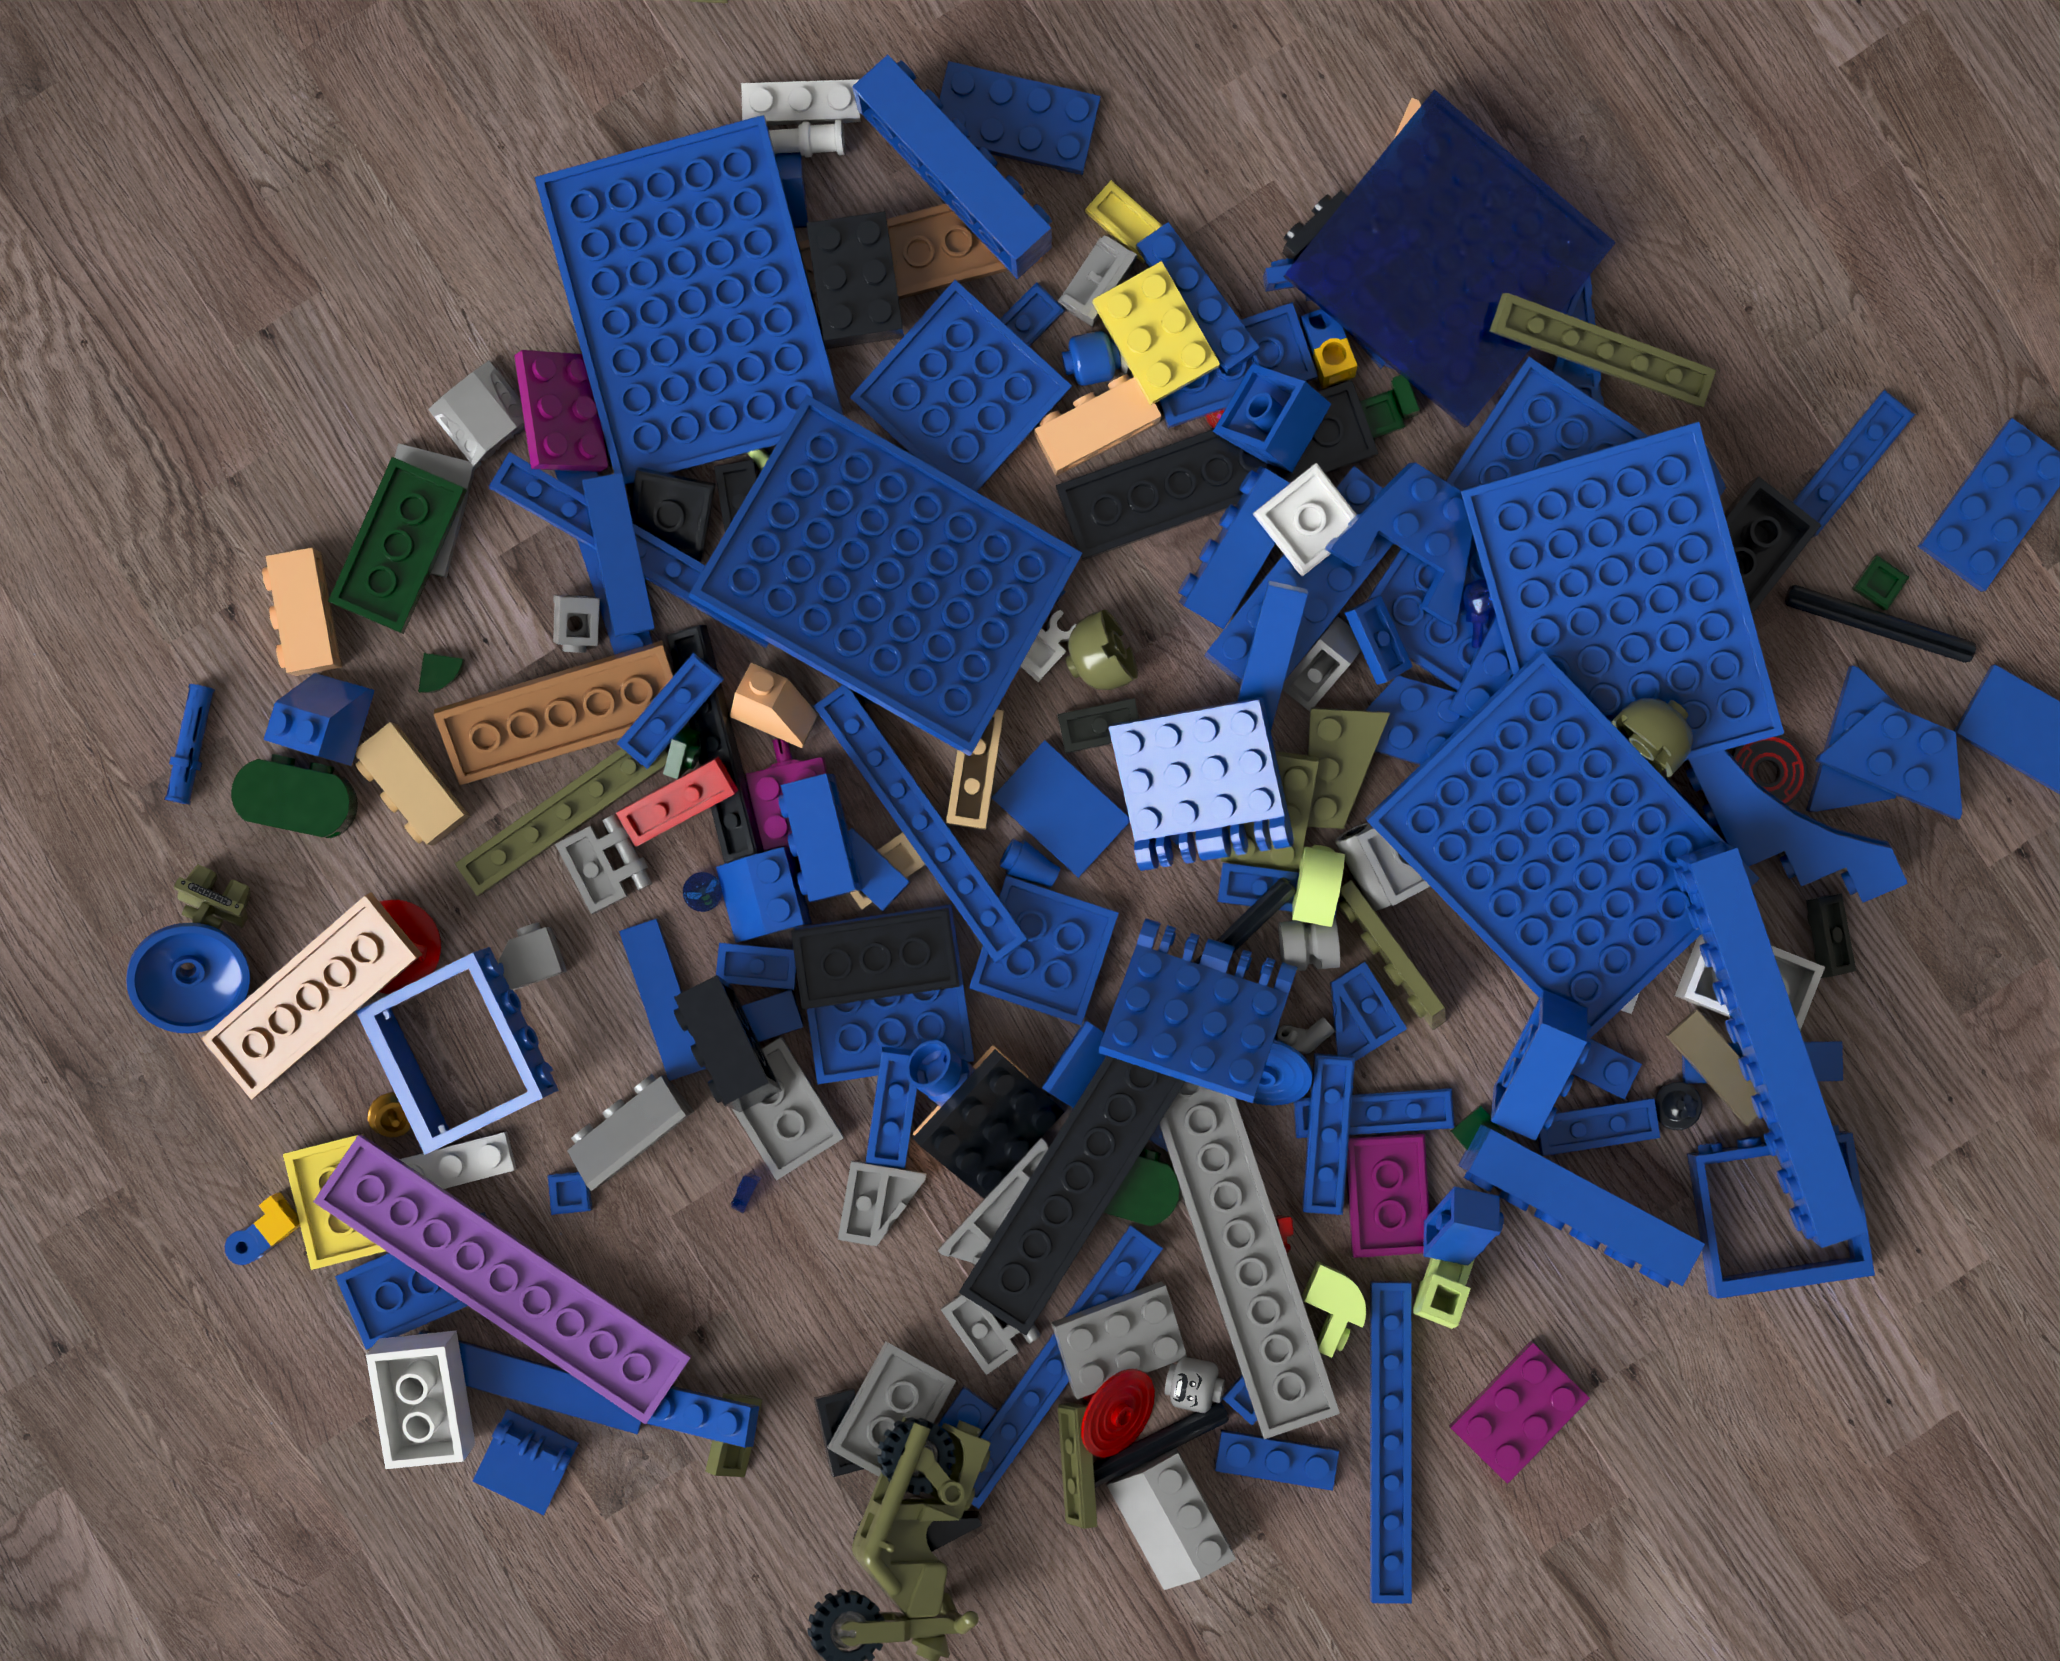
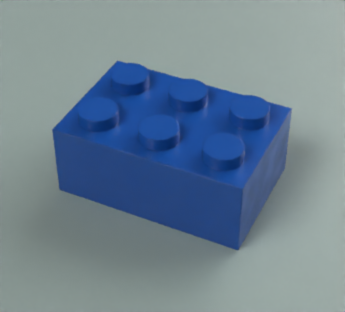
[1491,990,1592,1141]

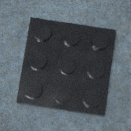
[913,1049,1065,1199]

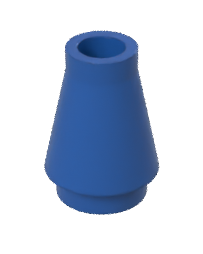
[999,838,1061,888]

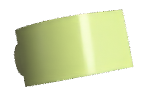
[1292,845,1345,927]
[1413,1258,1475,1329]
[1301,1261,1366,1358]

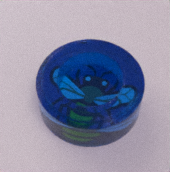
[683,872,723,912]

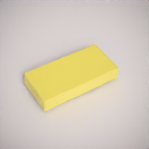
[1085,180,1163,263]

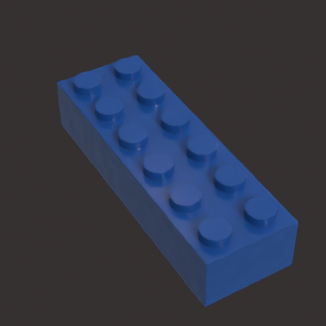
[852,54,1052,279]
[1204,466,1394,685]
[1458,1125,1705,1288]

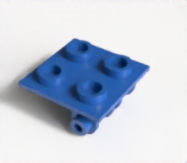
[473,1409,579,1516]

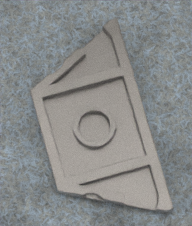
[938,1137,1048,1265]

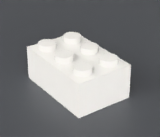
[1675,934,1825,1030]
[366,1331,475,1469]

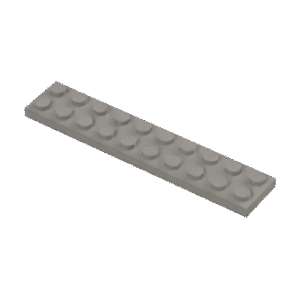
[1159,1081,1340,1439]

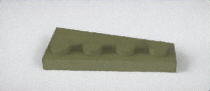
[1337,880,1446,1030]

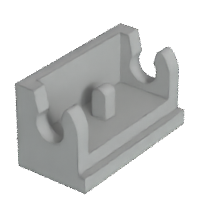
[1057,235,1137,327]

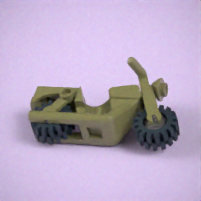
[807,1417,991,1661]

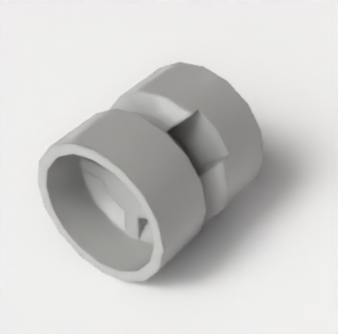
[1278,917,1340,971]

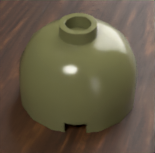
[1065,609,1138,690]
[1612,698,1693,777]

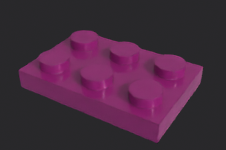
[514,350,608,472]
[1449,1341,1590,1484]

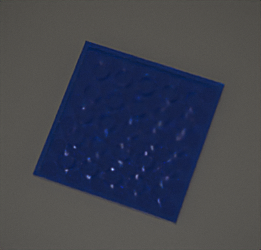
[1283,89,1616,428]

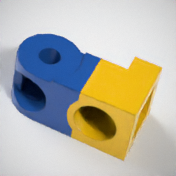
[1300,305,1358,389]
[224,1192,300,1265]

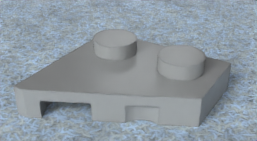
[838,1160,927,1246]

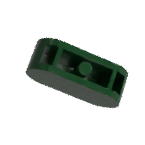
[231,754,358,839]
[1103,1148,1179,1226]

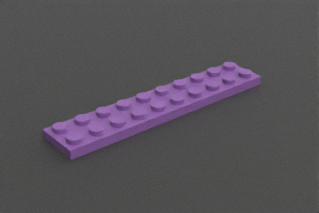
[313,1134,692,1425]

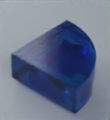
[731,1173,761,1214]

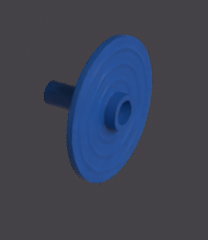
[1253,1035,1313,1106]

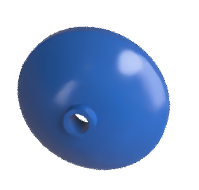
[126,923,250,1033]

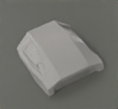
[428,361,525,469]

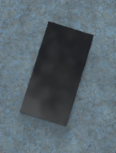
[791,908,960,1009]

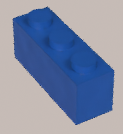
[778,773,862,902]

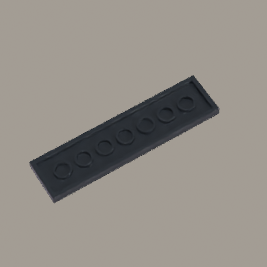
[1056,380,1379,561]
[959,1056,1185,1335]

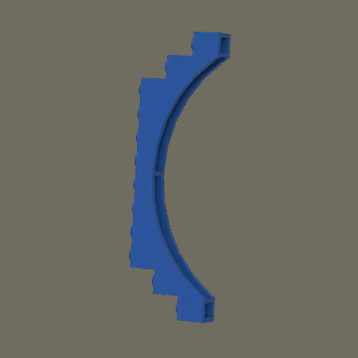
[1686,446,1908,903]

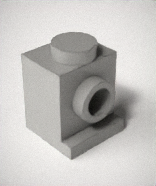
[553,595,600,653]

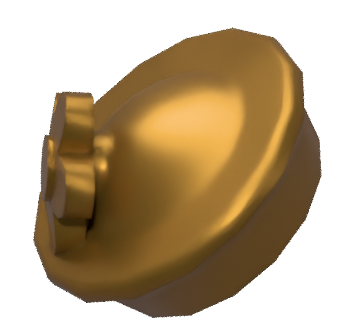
[367,1092,411,1137]

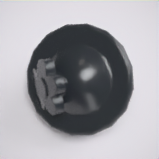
[1654,1082,1702,1130]

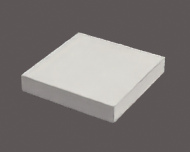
[1252,463,1357,576]

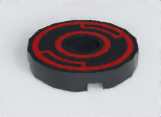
[1731,735,1808,806]

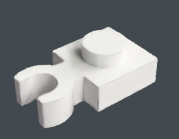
[1021,610,1077,682]

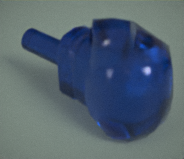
[1463,579,1493,648]

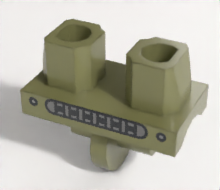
[174,864,251,930]

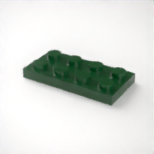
[328,457,467,634]

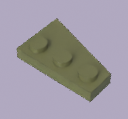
[1307,708,1390,829]

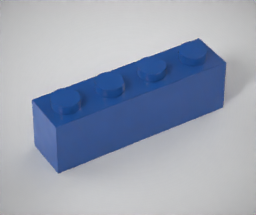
[1178,466,1290,630]

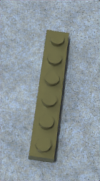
[1490,293,1716,407]
[455,748,668,896]

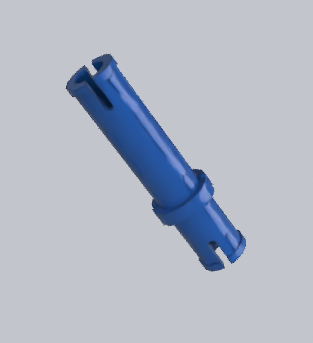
[164,684,215,805]

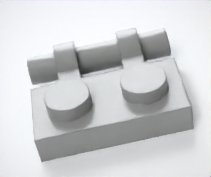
[555,814,652,914]
[941,1294,1041,1375]

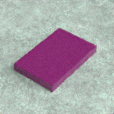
[1346,1133,1430,1258]

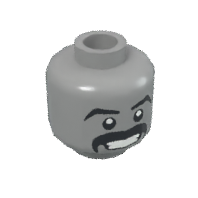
[1165,1357,1225,1413]

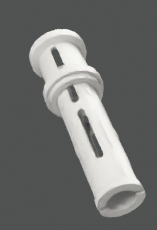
[769,119,845,158]

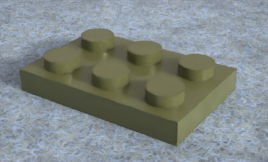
[1221,751,1319,873]

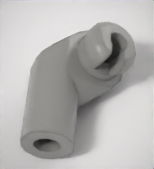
[1276,1017,1335,1054]

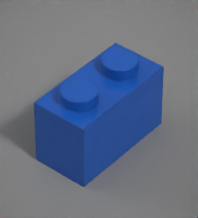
[1423,1186,1504,1266]

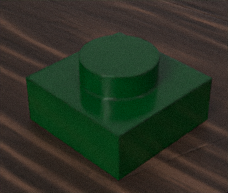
[663,726,701,780]

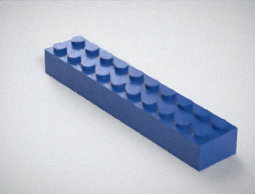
[1674,841,1868,1248]

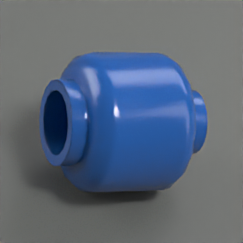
[1062,331,1121,386]

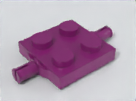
[746,739,828,871]

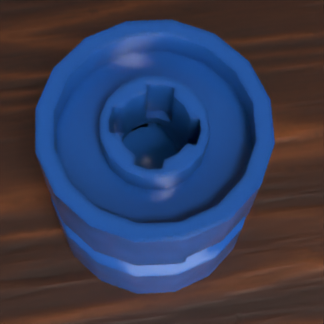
[906,1040,975,1107]

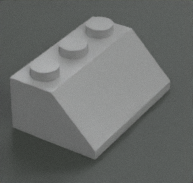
[567,1074,694,1191]
[1106,1448,1236,1590]

